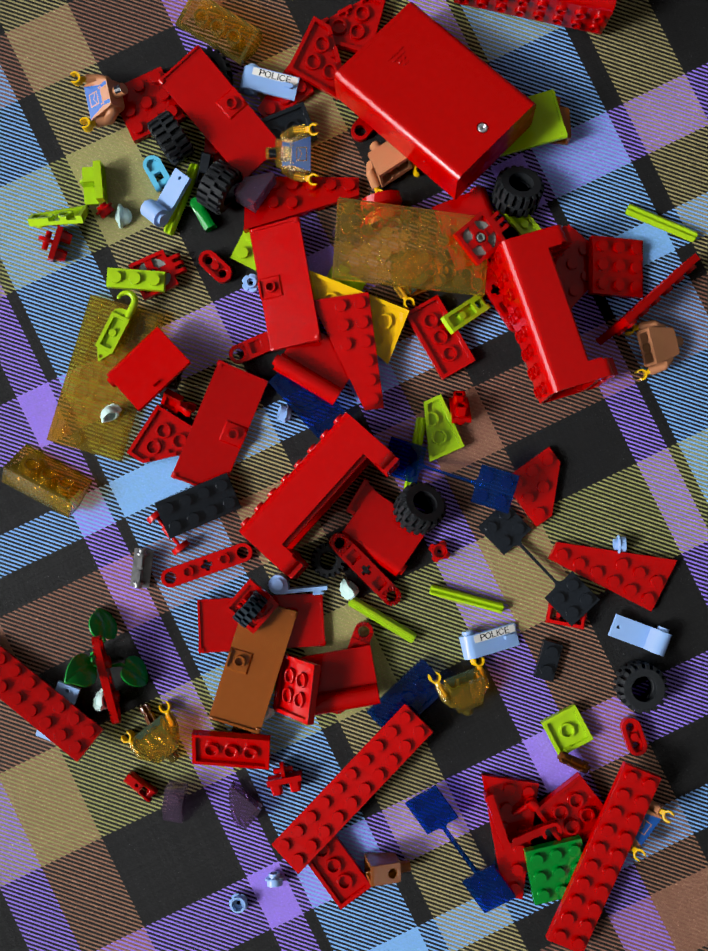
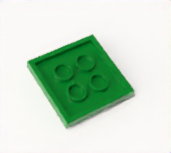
[523,835,584,905]

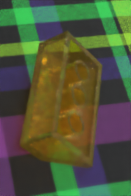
[175,0,264,65]
[2,444,93,518]

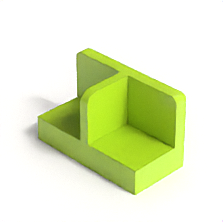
[80,160,108,206]

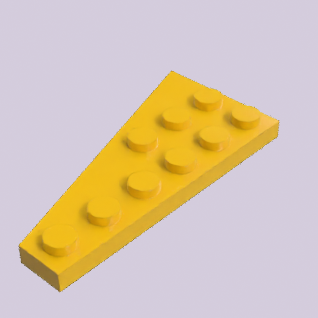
[309,270,410,364]

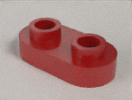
[198,250,232,284]
[620,716,647,756]

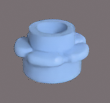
[242,274,258,292]
[277,405,292,423]
[613,535,627,554]
[265,871,284,887]
[229,893,248,913]

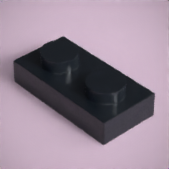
[533,639,563,682]

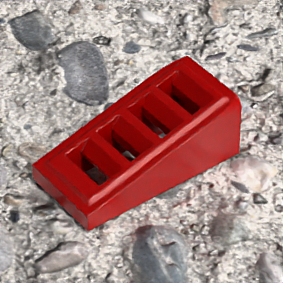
[545,603,587,630]

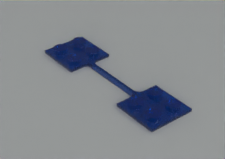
[381,437,520,514]
[405,785,516,913]

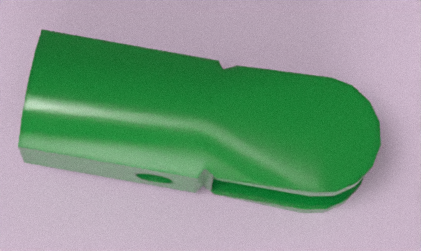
[190,197,217,233]

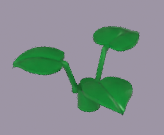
[64,608,148,687]

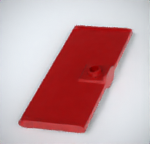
[158,45,282,182]
[249,216,322,352]
[171,360,268,486]
[197,593,326,654]

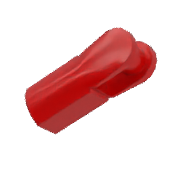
[123,770,158,802]

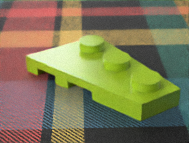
[27,205,89,228]
[423,394,465,462]

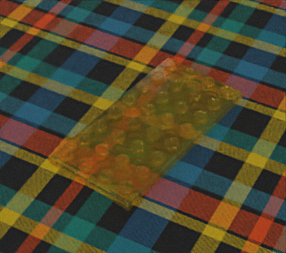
[332,197,487,296]
[47,294,165,462]

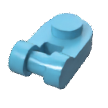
[143,155,170,193]

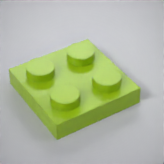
[540,703,593,755]

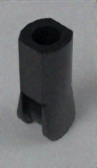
[195,152,215,187]

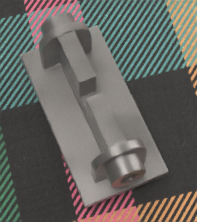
[130,548,154,589]

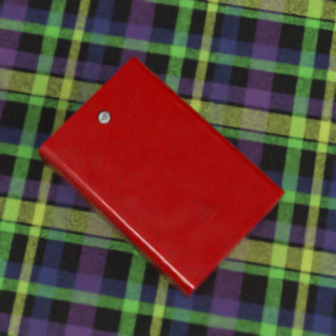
[334,2,536,200]

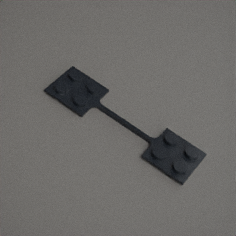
[477,502,600,626]

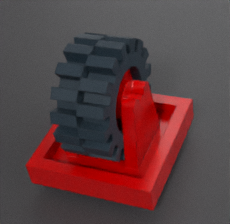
[224,578,280,634]

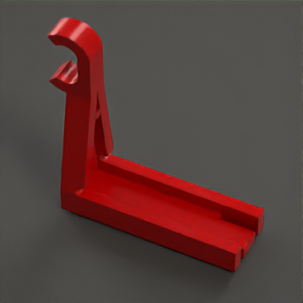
[482,789,562,851]

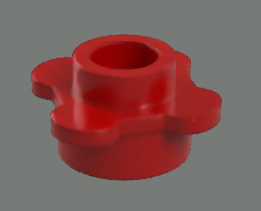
[96,202,114,219]
[428,540,450,562]

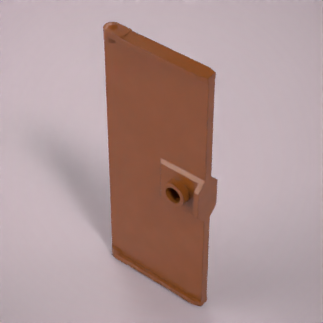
[208,606,298,734]

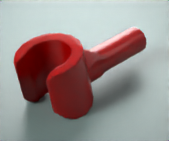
[512,797,539,817]

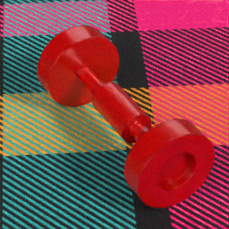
[146,510,190,556]

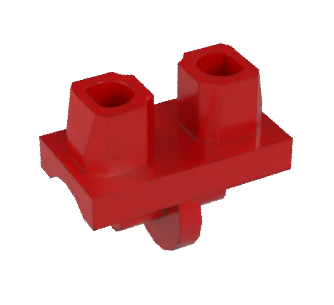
[38,225,73,262]
[448,391,472,425]
[266,761,303,796]

